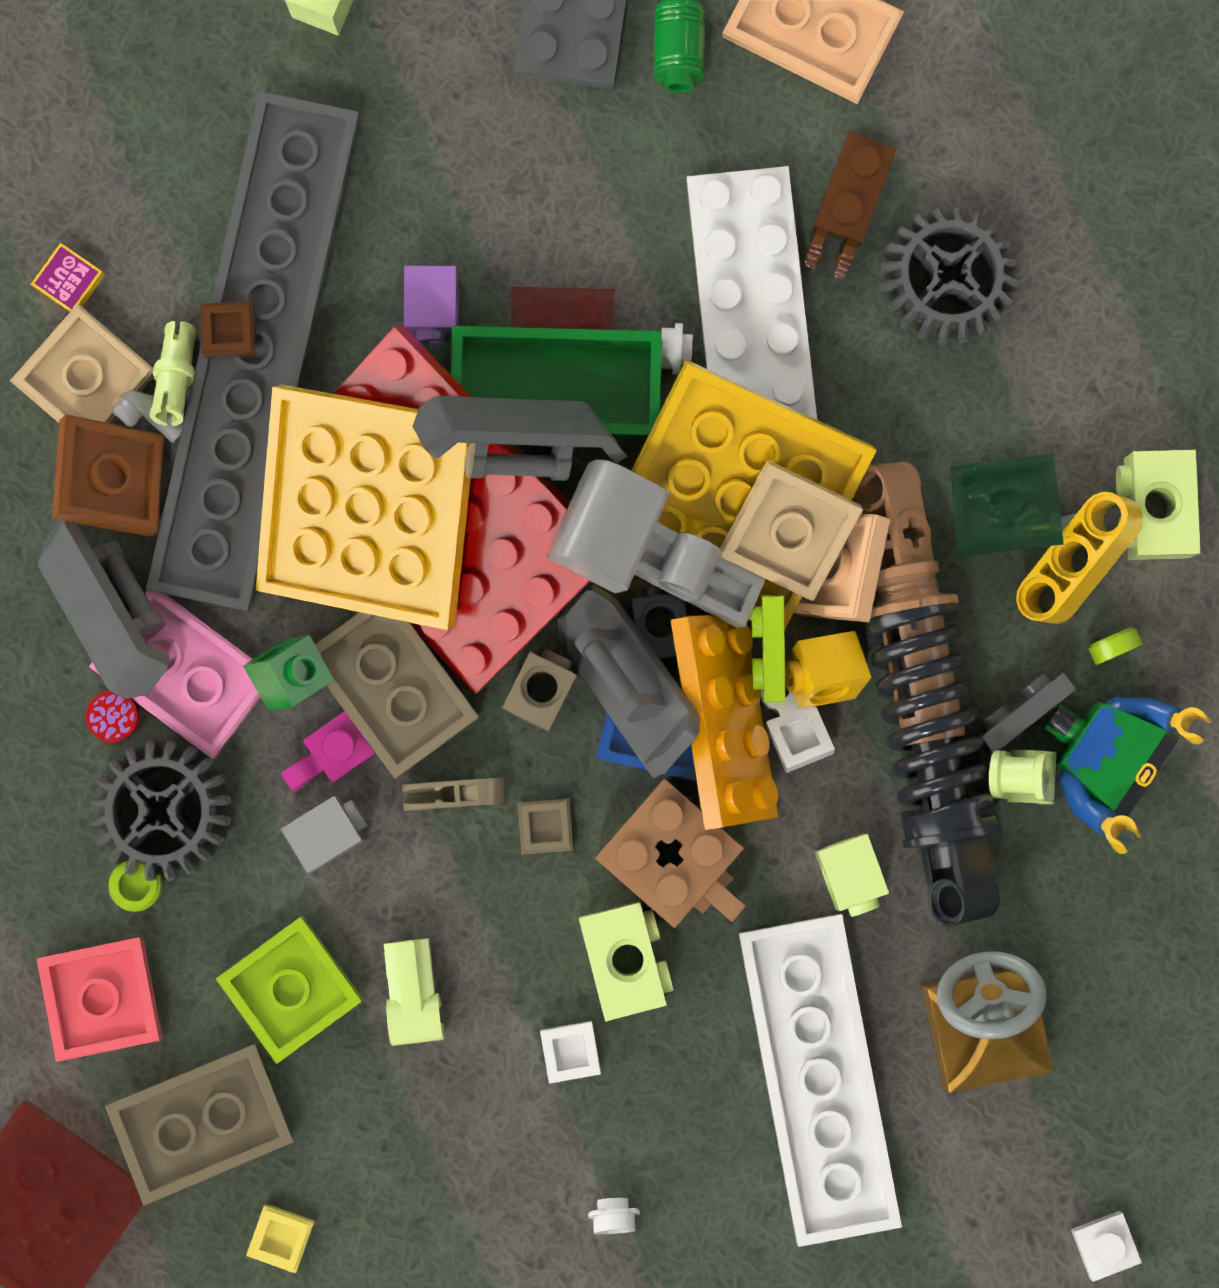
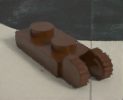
[803,131,897,281]

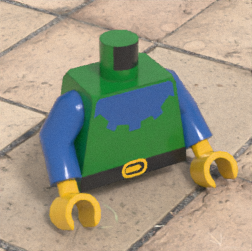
[1043,697,1212,854]

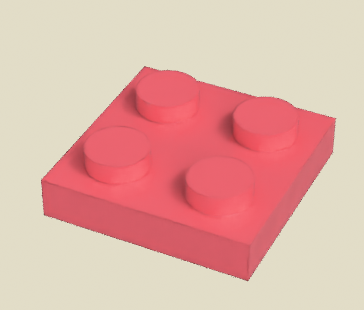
[37,936,163,1062]

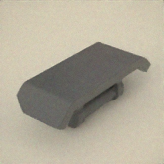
[412,396,627,481]
[37,520,170,699]
[557,583,700,778]

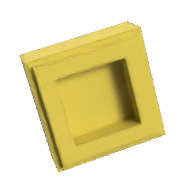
[246,1204,315,1273]

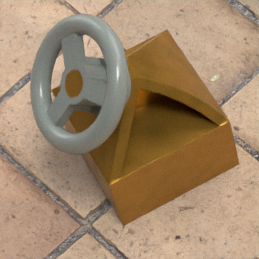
[920,951,1054,1093]

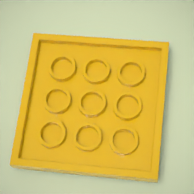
[632,360,877,631]
[255,384,471,630]

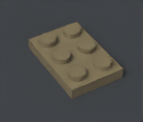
[315,612,480,779]
[105,1044,293,1206]

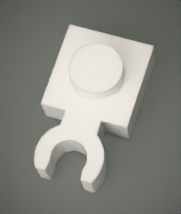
[761,690,835,773]

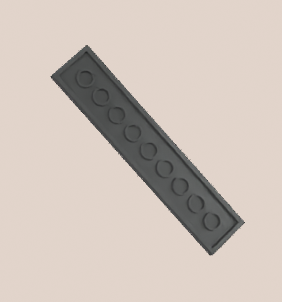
[146,91,361,613]

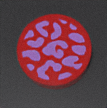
[86,691,140,743]

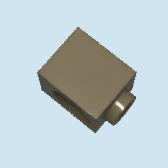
[502,649,577,733]

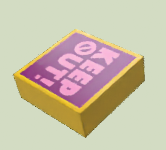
[31,243,105,312]

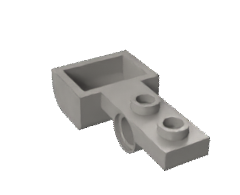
[546,459,766,628]

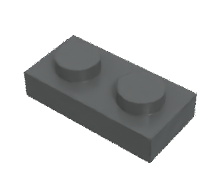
[979,672,1076,755]

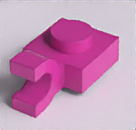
[280,711,375,792]

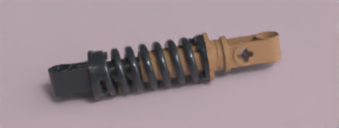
[853,462,1003,927]

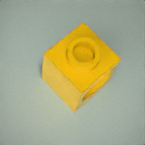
[785,631,872,709]

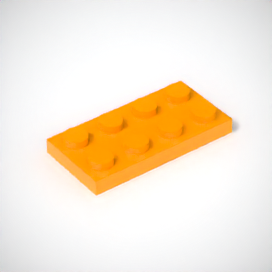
[671,615,779,830]

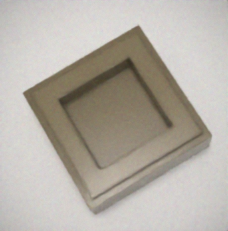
[518,799,574,855]

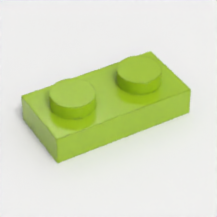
[751,594,785,703]

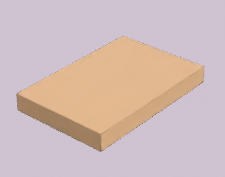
[722,0,904,104]

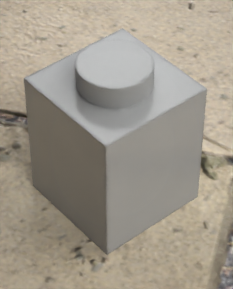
[281,796,368,874]

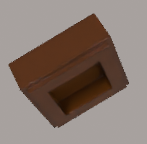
[200,301,257,358]

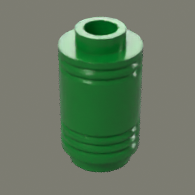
[654,0,705,93]

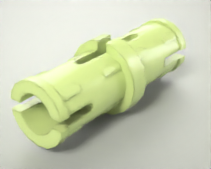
[150,321,198,426]

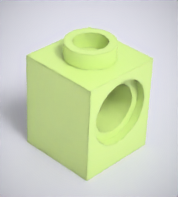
[814,834,889,917]

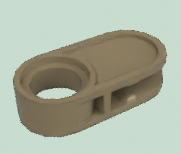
[402,778,506,811]

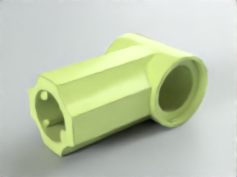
[384,938,444,1046]

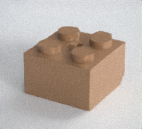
[595,779,746,928]

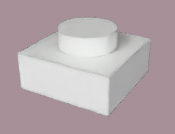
[540,1021,601,1083]
[1071,1211,1142,1282]

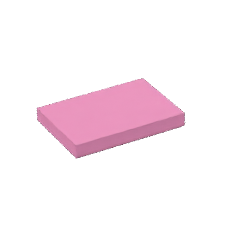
[89,590,261,760]

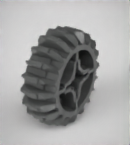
[879,206,1019,346]
[90,741,232,881]

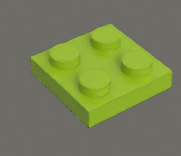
[216,916,364,1064]

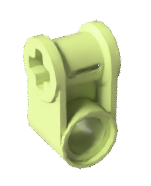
[989,750,1056,805]

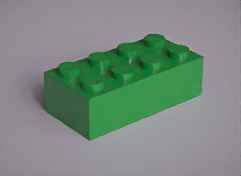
[451,326,662,444]

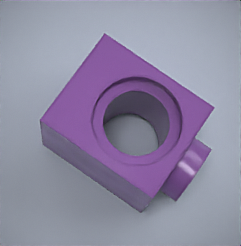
[404,266,459,345]

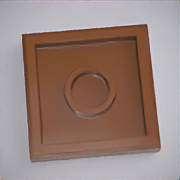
[52,414,164,537]

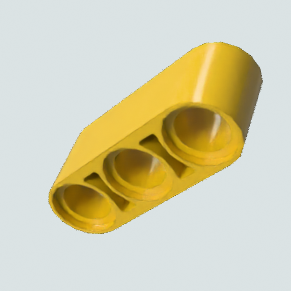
[1016,492,1143,624]

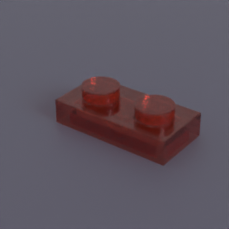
[511,287,614,330]

